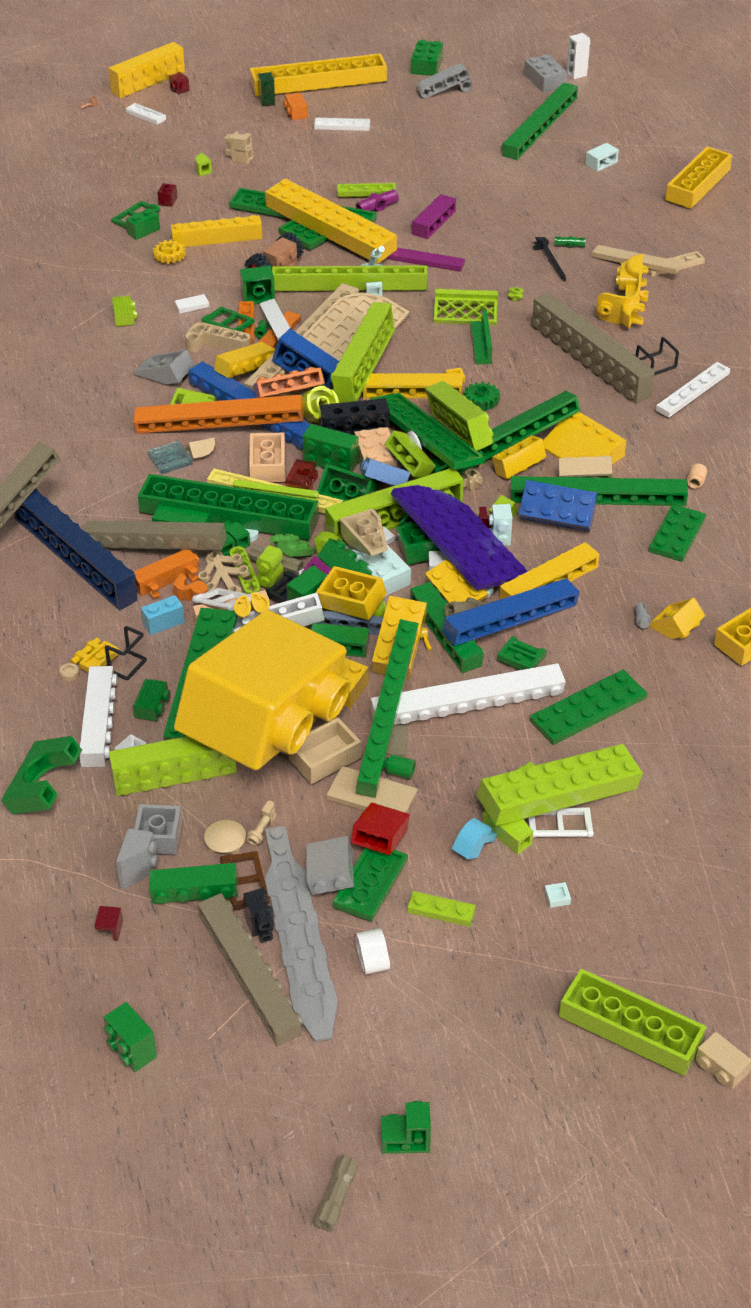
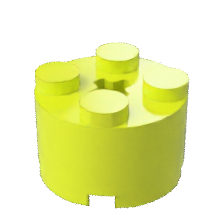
[302,386,339,423]

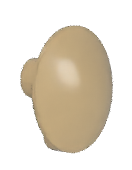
[204,820,246,854]

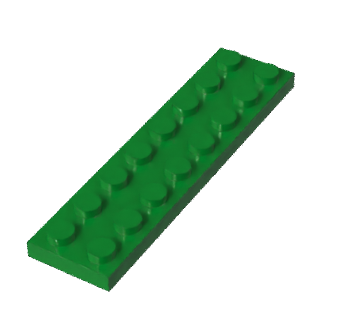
[163,607,238,741]

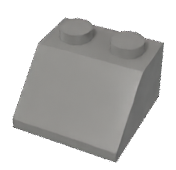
[116,829,159,889]

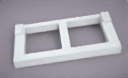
[192,588,251,610]
[528,808,594,838]

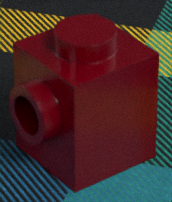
[169,72,190,94]
[157,183,177,207]

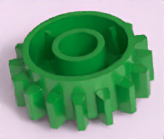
[464,381,500,411]

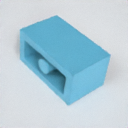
[141,595,185,635]

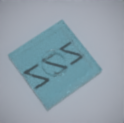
[148,441,193,475]

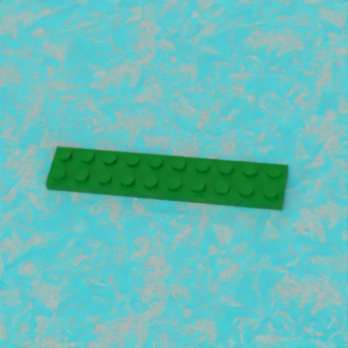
[229,188,377,223]
[370,392,485,470]

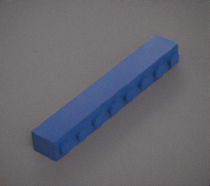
[442,578,580,646]

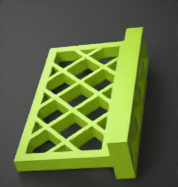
[434,289,498,325]

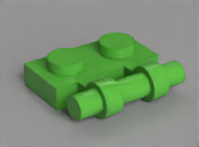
[270,534,315,557]

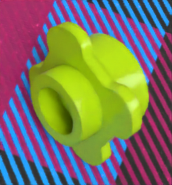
[508,287,524,301]

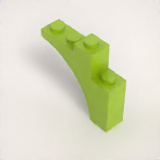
[483,761,535,855]

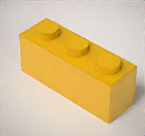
[492,435,547,479]

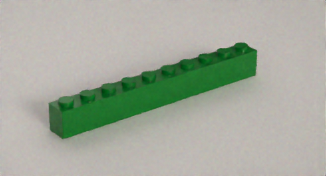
[501,82,578,160]
[430,391,581,475]
[510,476,688,506]
[356,619,419,798]

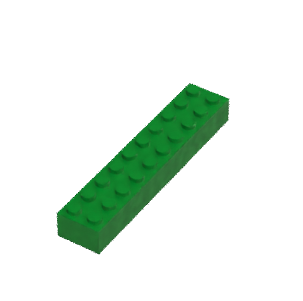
[138,474,319,540]

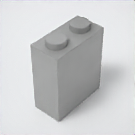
[306,836,354,895]

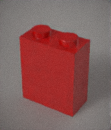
[351,802,410,855]

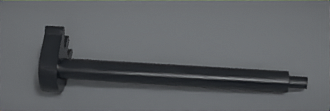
[533,237,567,281]

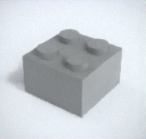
[134,804,183,855]

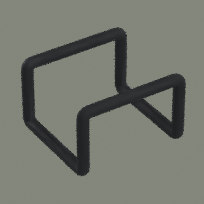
[635,337,679,375]
[105,626,147,680]

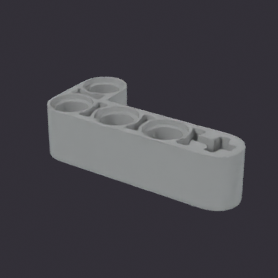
[416,63,472,98]

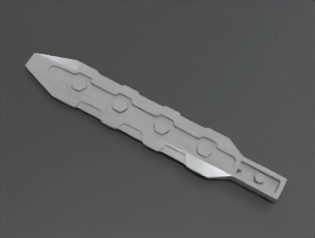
[265,826,338,1042]

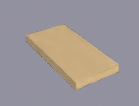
[326,766,418,813]

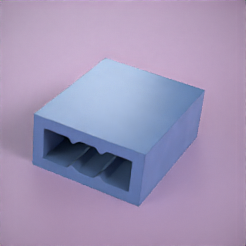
[360,457,410,486]

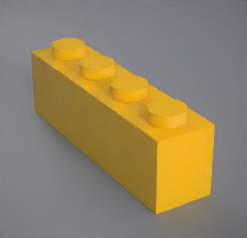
[214,342,275,378]

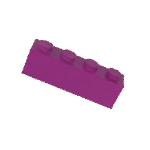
[411,194,456,239]

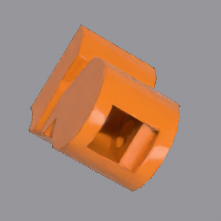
[173,573,208,604]

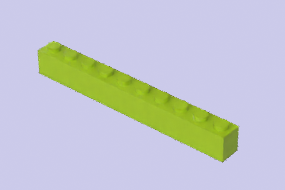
[272,265,427,292]

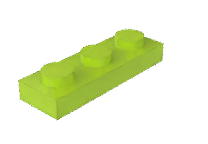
[407,891,476,927]

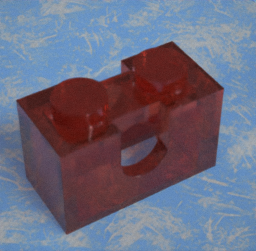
[285,459,318,490]

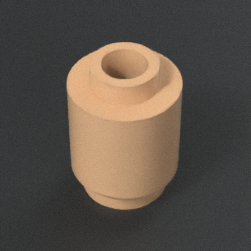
[687,464,707,489]

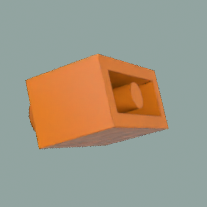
[283,92,308,120]

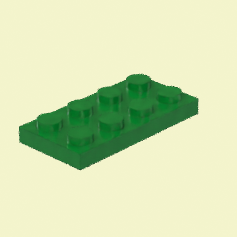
[648,504,706,562]
[333,847,408,922]

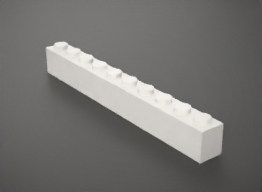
[370,663,566,725]

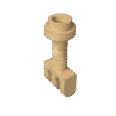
[246,801,277,846]

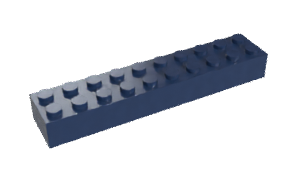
[14,488,138,611]

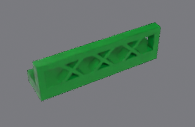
[471,310,492,365]

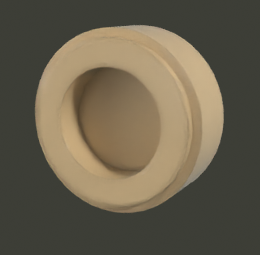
[59,663,79,682]

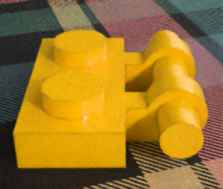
[70,637,119,673]

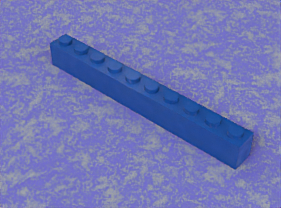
[188,361,311,450]

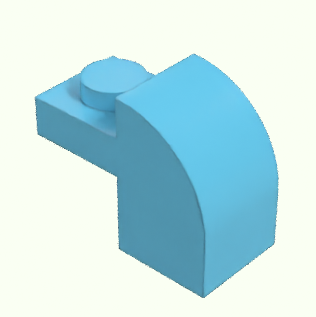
[452,818,497,859]

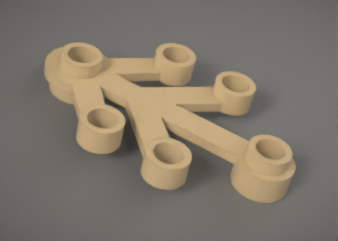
[198,550,250,593]

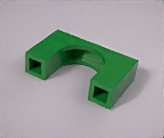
[1,736,82,814]

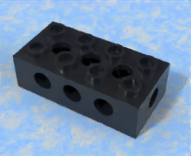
[319,398,390,435]

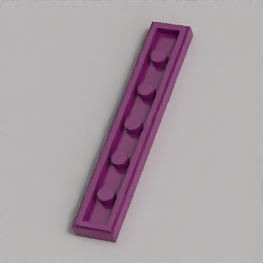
[385,247,465,272]

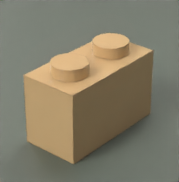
[695,1032,751,1090]

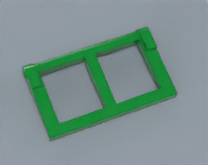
[111,201,160,229]
[202,306,255,332]

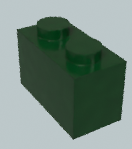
[258,72,275,106]

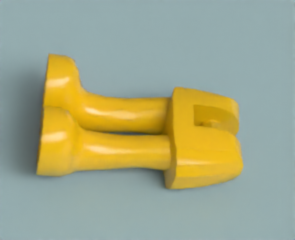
[234,593,270,618]

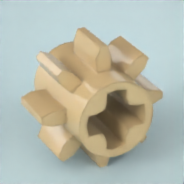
[461,469,483,490]

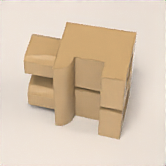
[224,131,253,164]

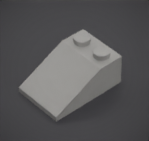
[134,349,195,385]

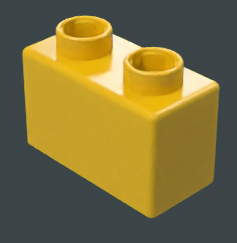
[174,609,351,770]

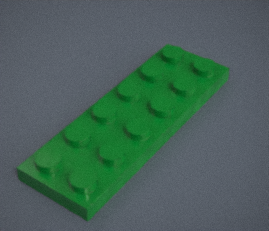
[529,669,648,745]

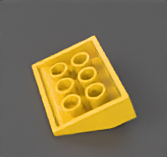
[543,412,627,464]

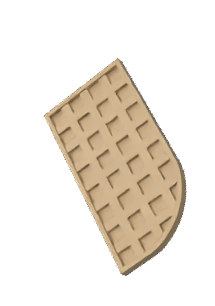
[302,293,409,361]

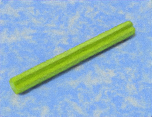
[233,479,319,500]

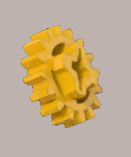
[153,239,186,264]

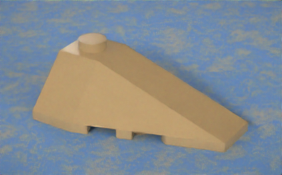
[340,508,388,556]

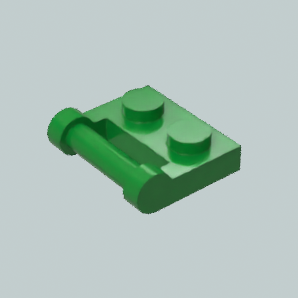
[497,636,547,670]

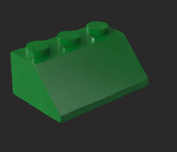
[317,463,380,502]

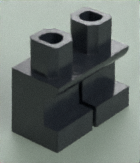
[243,887,273,943]

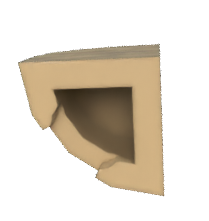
[185,438,215,459]

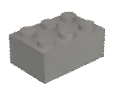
[524,54,568,93]

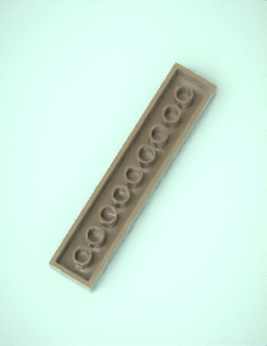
[532,292,655,404]

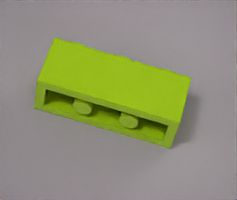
[384,431,436,478]

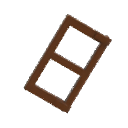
[220,851,270,911]

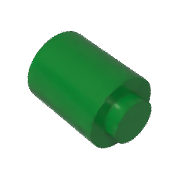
[384,754,416,780]

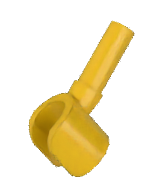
[420,627,432,651]

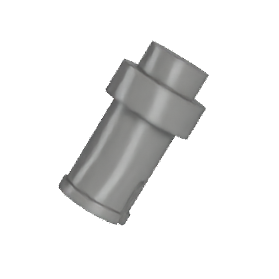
[635,603,651,628]

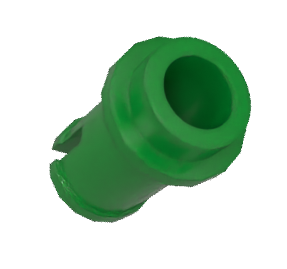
[255,320,268,338]

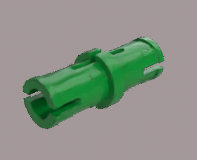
[555,236,585,248]

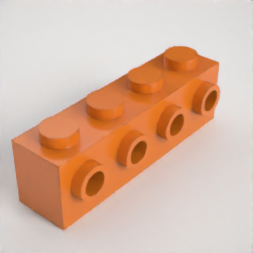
[253,367,325,398]

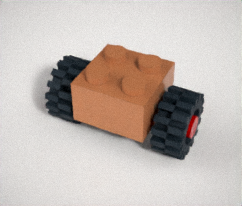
[244,232,304,269]

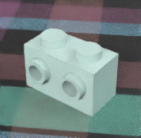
[489,504,512,546]

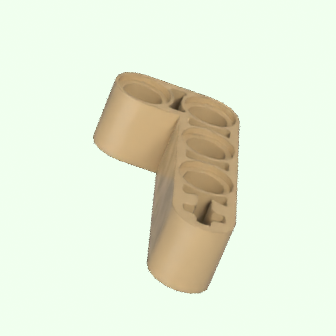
[185,322,251,353]

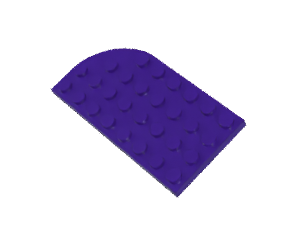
[391,485,528,590]

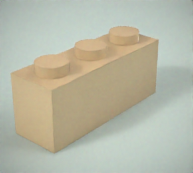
[559,456,612,478]

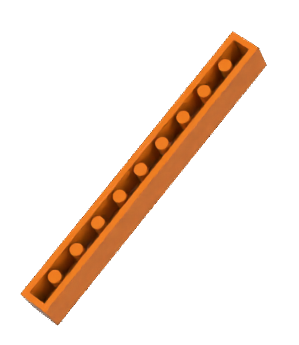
[133,395,304,434]

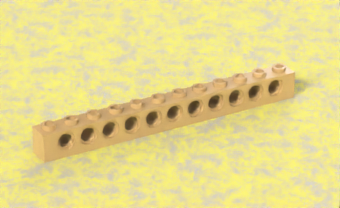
[244,283,359,391]

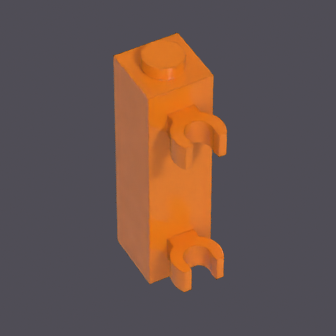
[133,550,199,599]

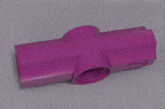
[355,189,399,211]

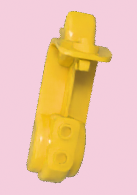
[596,254,648,328]

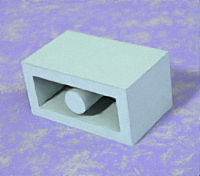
[585,143,619,171]

